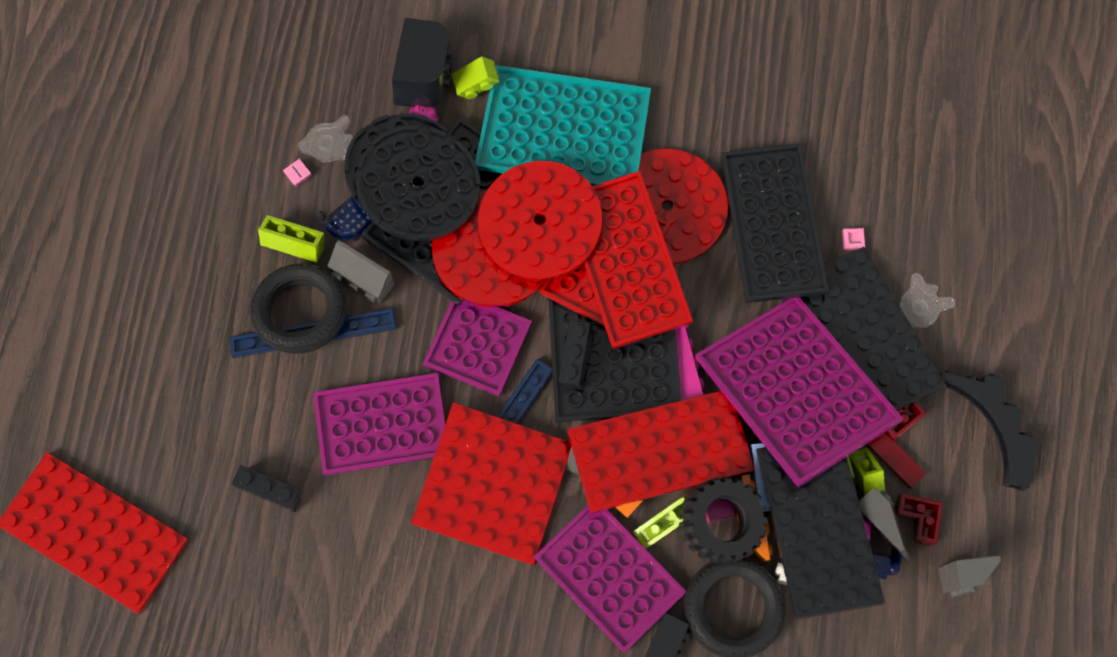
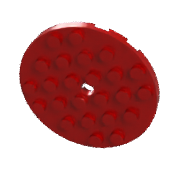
[638,149,728,265]
[478,161,602,281]
[432,191,546,308]

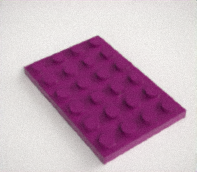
[313,373,446,476]
[533,505,686,653]

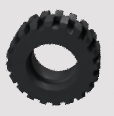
[679,477,768,563]

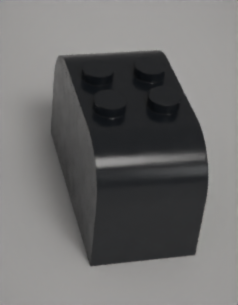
[392,18,453,107]

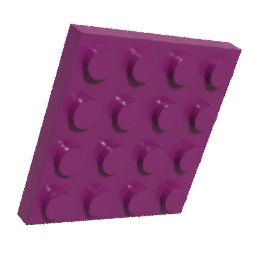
[423,300,532,397]

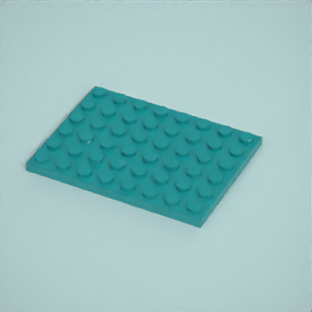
[475,65,651,186]

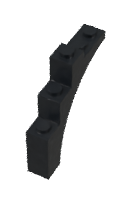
[940,371,1039,491]

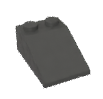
[859,487,911,562]

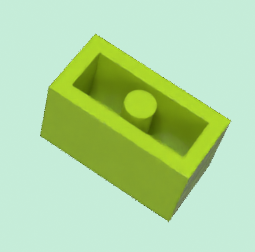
[452,56,500,99]

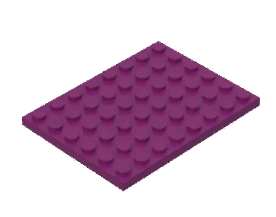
[695,297,903,487]

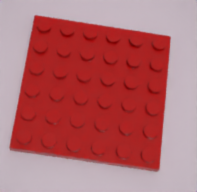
[411,403,571,565]

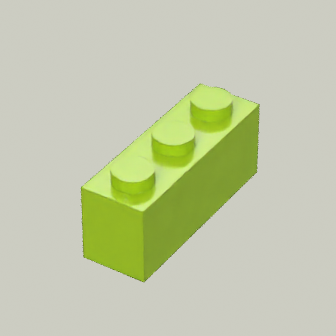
[258,215,325,263]

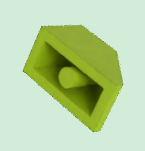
[849,447,885,496]

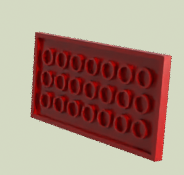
[584,171,693,349]
[567,391,755,514]
[0,452,189,614]

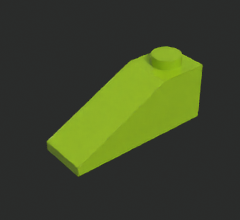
[633,491,689,549]

